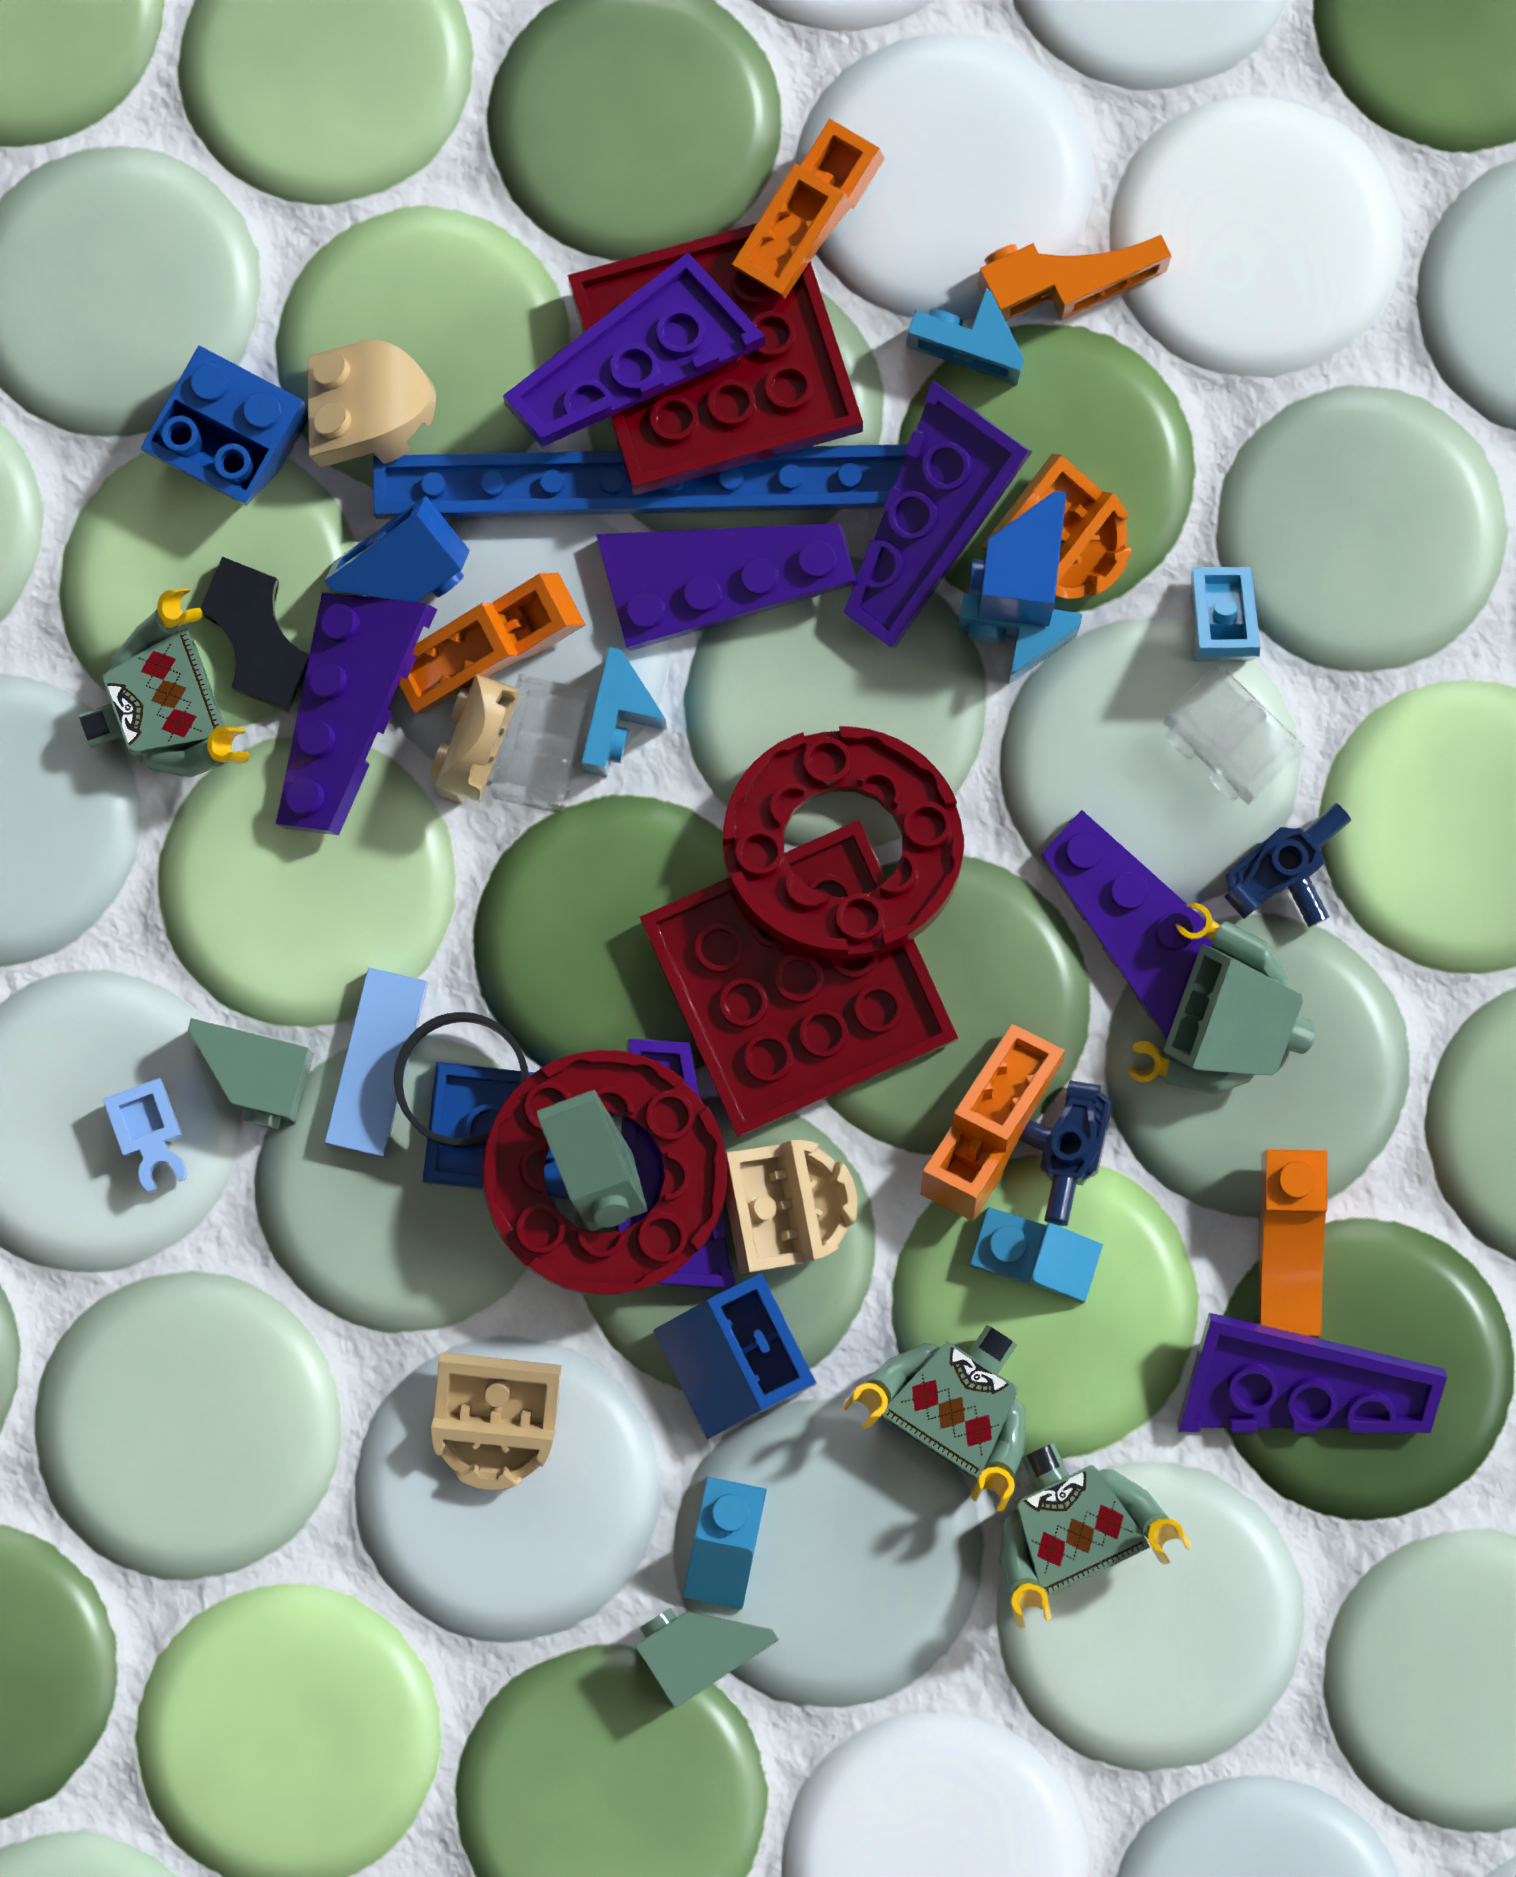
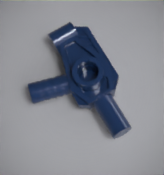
[1224,803,1351,928]
[1018,1080,1112,1226]

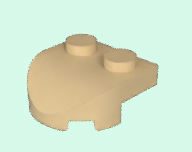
[308,340,436,468]
[430,674,521,804]
[725,1140,858,1275]
[431,1352,562,1490]

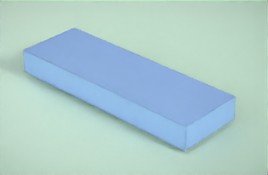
[325,967,428,1158]

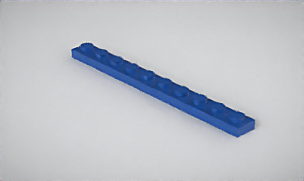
[373,444,908,519]

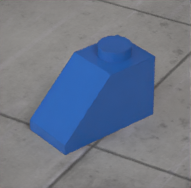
[969,491,1066,627]
[324,495,470,602]

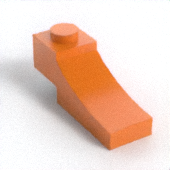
[732,118,885,299]
[977,235,1172,321]
[399,573,586,714]
[920,1024,1065,1222]
[1258,1149,1327,1337]

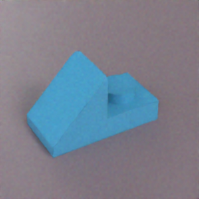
[906,287,1024,385]
[1190,567,1260,661]
[958,594,1082,684]
[582,647,667,777]
[969,1207,1103,1303]
[683,1476,767,1609]

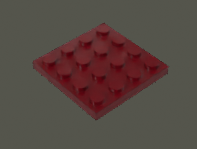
[567,223,863,495]
[640,820,959,1138]

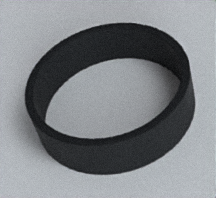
[394,1012,529,1148]

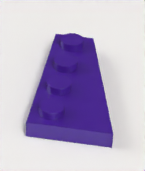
[503,252,765,447]

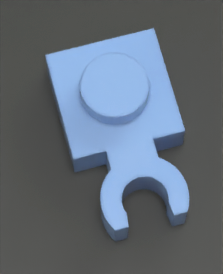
[103,1078,187,1193]

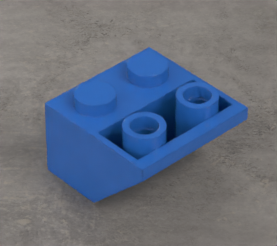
[141,345,308,506]
[653,1272,816,1440]

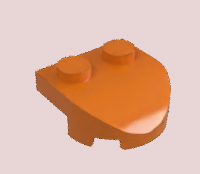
[982,454,1131,599]

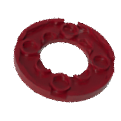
[723,726,964,959]
[482,1050,727,1295]

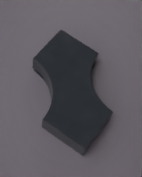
[201,557,309,713]

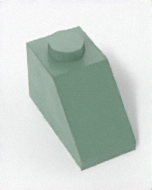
[188,1018,314,1130]
[537,1090,647,1232]
[635,1608,779,1708]

